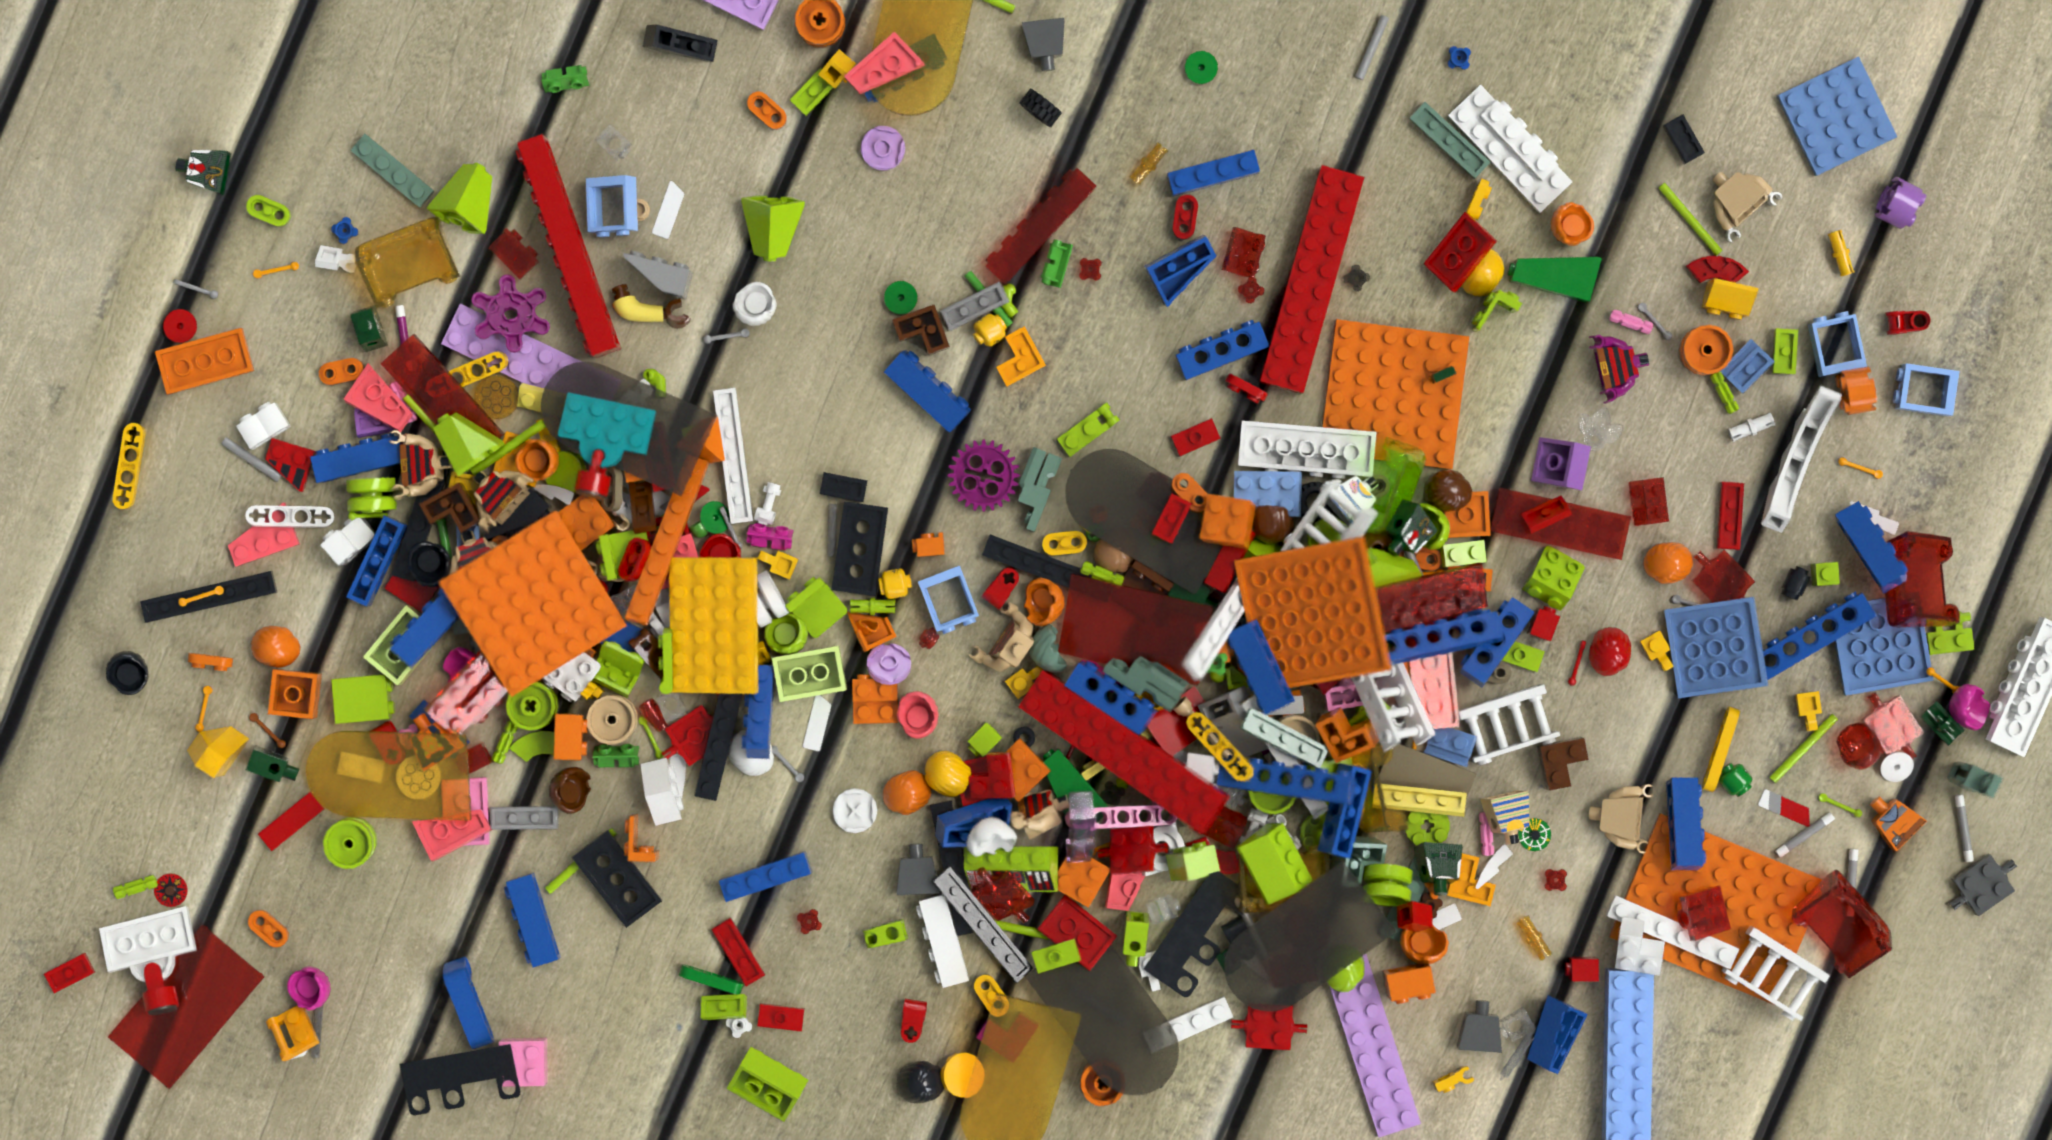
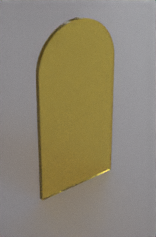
[871,0,973,116]
[306,731,472,821]
[960,993,1082,1140]

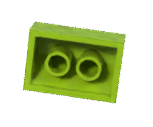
[1236,823,1313,905]
[726,1047,809,1122]

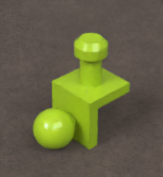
[1209,662,1249,690]

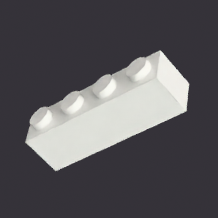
[916,894,969,988]

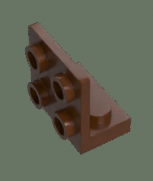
[1112,559,1174,620]

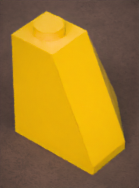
[187,726,250,778]

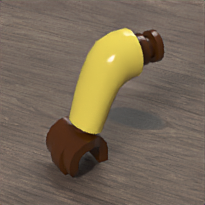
[612,284,691,329]

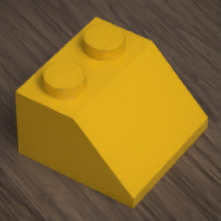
[1701,279,1759,320]

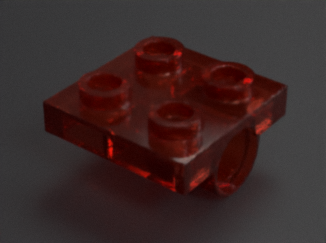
[1677,886,1731,941]

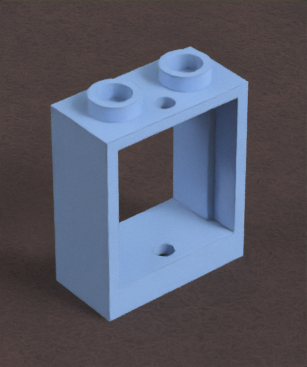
[586,175,638,237]
[1808,311,1867,377]
[1893,363,1960,416]
[918,566,979,634]

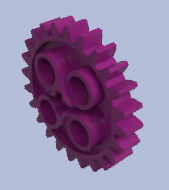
[947,439,1020,512]

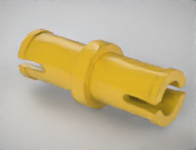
[1827,230,1855,277]

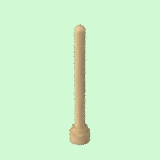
[1173,696,1247,776]

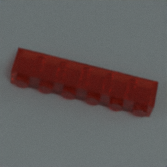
[985,168,1097,285]

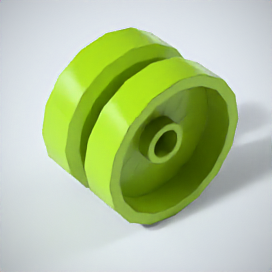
[346,478,397,513]
[506,681,559,731]
[1248,771,1297,814]
[323,817,377,869]
[1361,864,1413,907]

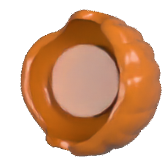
[1550,202,1594,246]
[515,439,559,481]
[1643,542,1693,584]
[1024,578,1065,626]
[251,626,301,668]
[883,770,932,815]
[1400,925,1449,965]

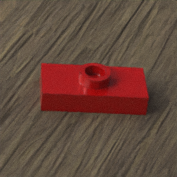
[1171,418,1221,457]
[1152,493,1192,544]
[1521,495,1572,534]
[44,953,96,993]
[757,1003,805,1032]

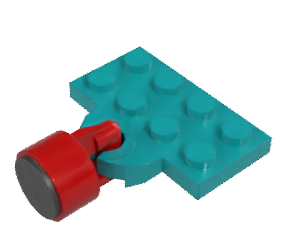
[558,392,656,499]

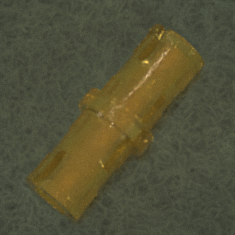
[1129,142,1169,186]
[1516,915,1552,961]

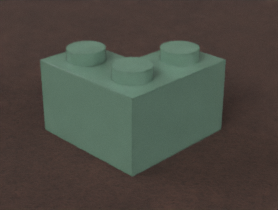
[1328,836,1388,887]

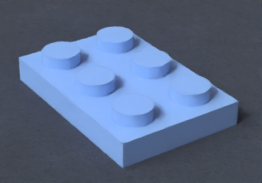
[1234,471,1302,517]

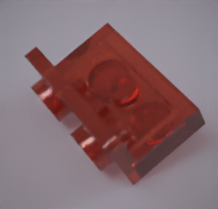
[1221,227,1266,278]
[489,228,540,280]
[1629,477,1669,526]
[1193,806,1248,849]

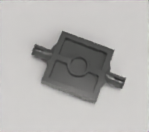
[1949,853,2017,916]

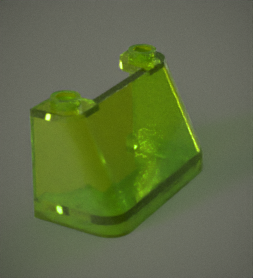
[1366,437,1426,533]

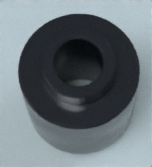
[1781,566,1811,601]

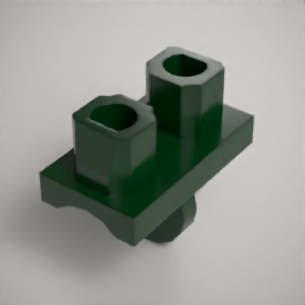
[1919,701,1965,746]

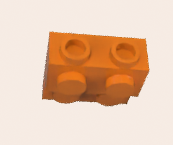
[852,674,898,724]

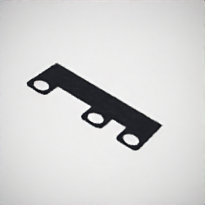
[1144,871,1255,997]
[400,1044,521,1115]

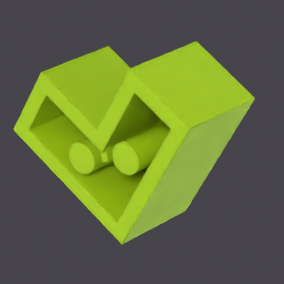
[1165,841,1220,881]

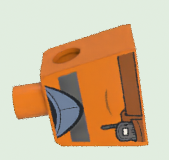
[1870,796,1927,851]

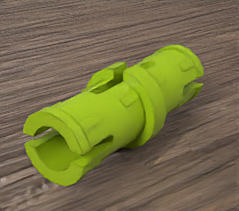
[850,598,895,615]

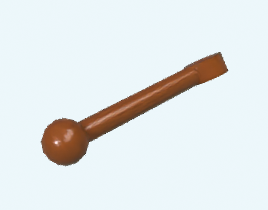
[249,713,286,748]

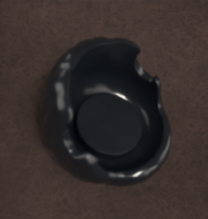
[408,541,451,588]
[106,651,149,695]
[896,1061,944,1104]

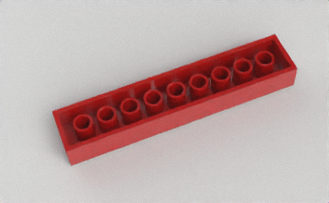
[515,134,622,358]
[1259,165,1365,394]
[1018,670,1231,834]

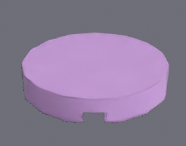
[861,126,905,171]
[867,643,911,685]

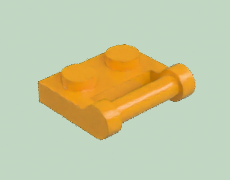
[266,1005,320,1061]

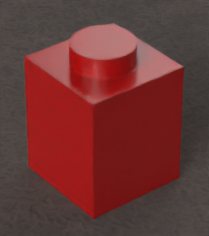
[1527,606,1561,642]
[1397,901,1433,932]
[1565,957,1599,982]

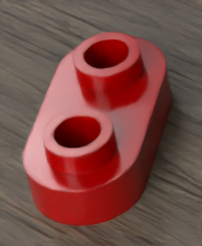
[1172,194,1198,240]
[1225,373,1268,404]
[618,537,651,582]

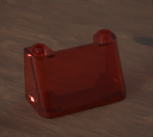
[1885,531,1960,628]
[1791,869,1892,979]

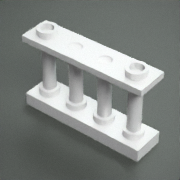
[1280,479,1378,551]
[1351,663,1436,751]
[1456,684,1560,765]
[1721,926,1830,1021]

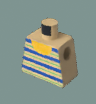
[1481,790,1529,844]

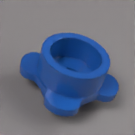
[1447,46,1471,70]
[331,217,358,244]

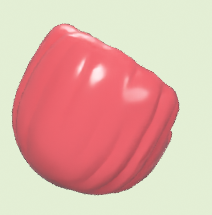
[897,691,939,739]

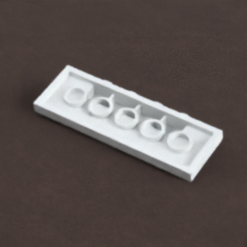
[1447,85,1572,213]
[1238,421,1376,479]
[1986,617,2052,757]

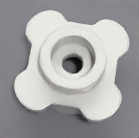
[726,1018,752,1038]

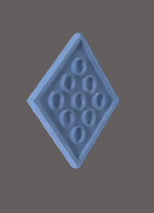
[1777,57,1897,176]
[1831,592,1934,696]
[1664,597,1768,698]

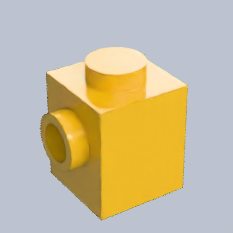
[818,49,856,89]

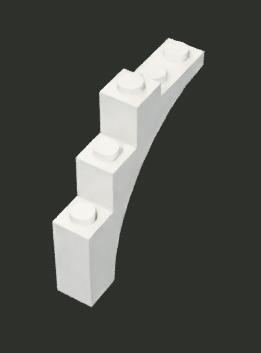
[1761,386,1841,533]

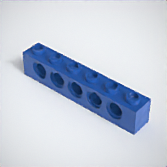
[1763,591,1876,680]
[1385,610,1503,665]
[1217,755,1356,805]

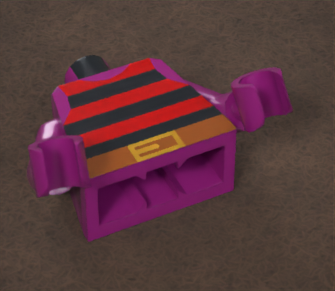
[1589,335,1649,404]

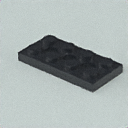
[831,501,889,596]
[572,830,662,928]

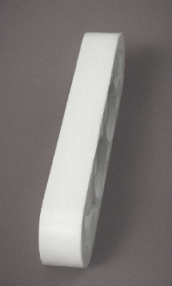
[245,505,334,528]

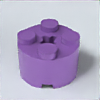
[1875,177,1926,229]

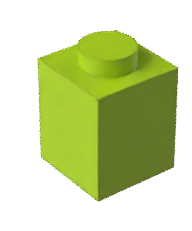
[1810,562,1840,586]
[968,722,1002,757]

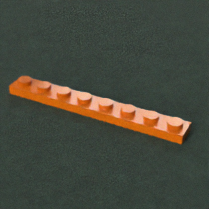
[625,455,709,626]

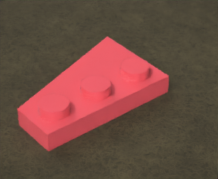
[844,32,925,94]
[344,363,413,433]
[228,502,300,567]
[412,809,492,862]
[1105,853,1158,911]

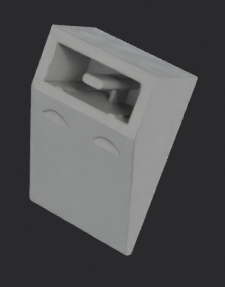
[623,251,693,299]
[1198,685,1269,757]

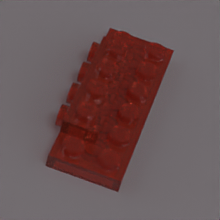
[1375,562,1488,633]
[424,650,508,739]

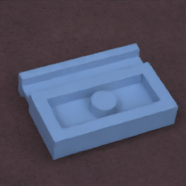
[1720,339,1775,394]
[1424,722,1477,767]

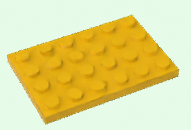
[669,557,758,694]

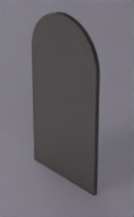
[541,361,718,497]
[1065,449,1223,595]
[1224,861,1396,1011]
[1025,945,1179,1096]

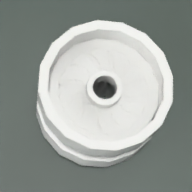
[757,570,789,628]

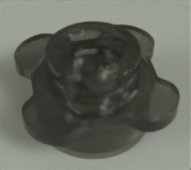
[1343,265,1370,292]
[1100,781,1125,805]

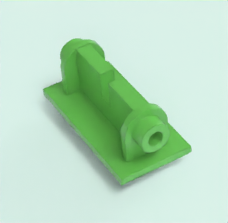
[541,65,589,93]
[1040,239,1073,288]
[592,744,639,768]

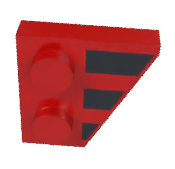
[265,438,315,492]

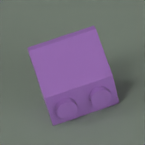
[1531,437,1591,490]

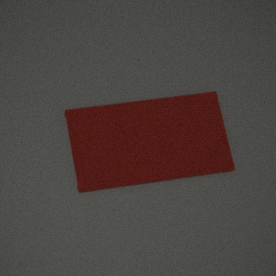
[1058,574,1213,686]
[108,925,265,1089]

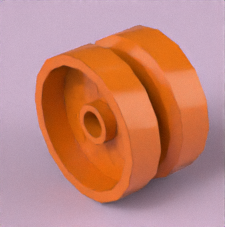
[795,0,845,48]
[1679,325,1733,376]

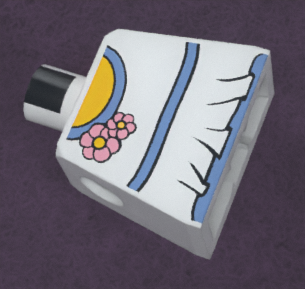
[1327,476,1379,527]

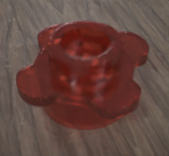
[1079,258,1102,281]
[1238,277,1265,304]
[919,627,939,649]
[1545,869,1567,891]
[797,909,822,934]

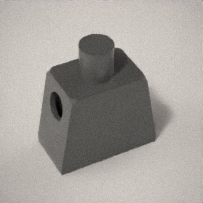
[1022,18,1065,71]
[897,844,940,895]
[1457,1000,1502,1053]

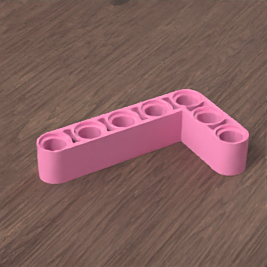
[1065,800,1177,829]

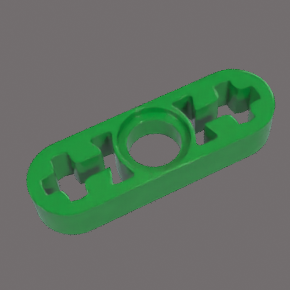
[679,964,744,995]

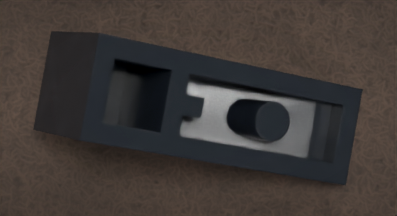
[642,24,718,62]
[484,488,552,540]

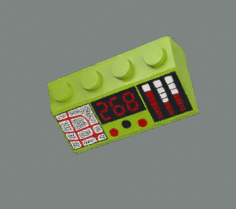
[964,847,1058,892]

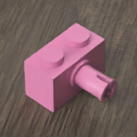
[1324,677,1363,711]

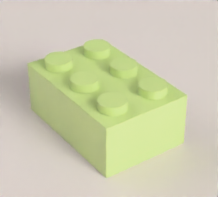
[363,605,439,686]
[772,646,847,702]

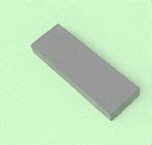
[940,282,1010,331]
[490,806,559,830]

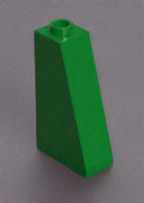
[1507,257,1602,303]
[1042,748,1109,839]

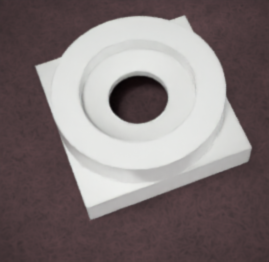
[1142,822,1185,876]

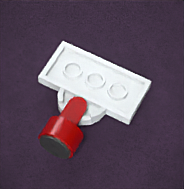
[99,906,197,1015]

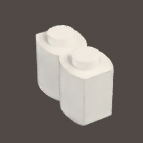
[236,402,291,450]

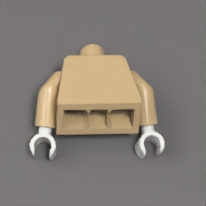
[1713,172,1782,242]

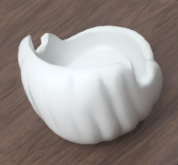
[733,282,777,326]
[728,730,774,776]
[967,818,1017,857]

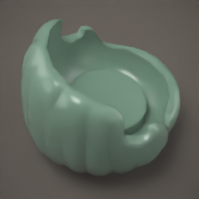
[1029,624,1067,673]

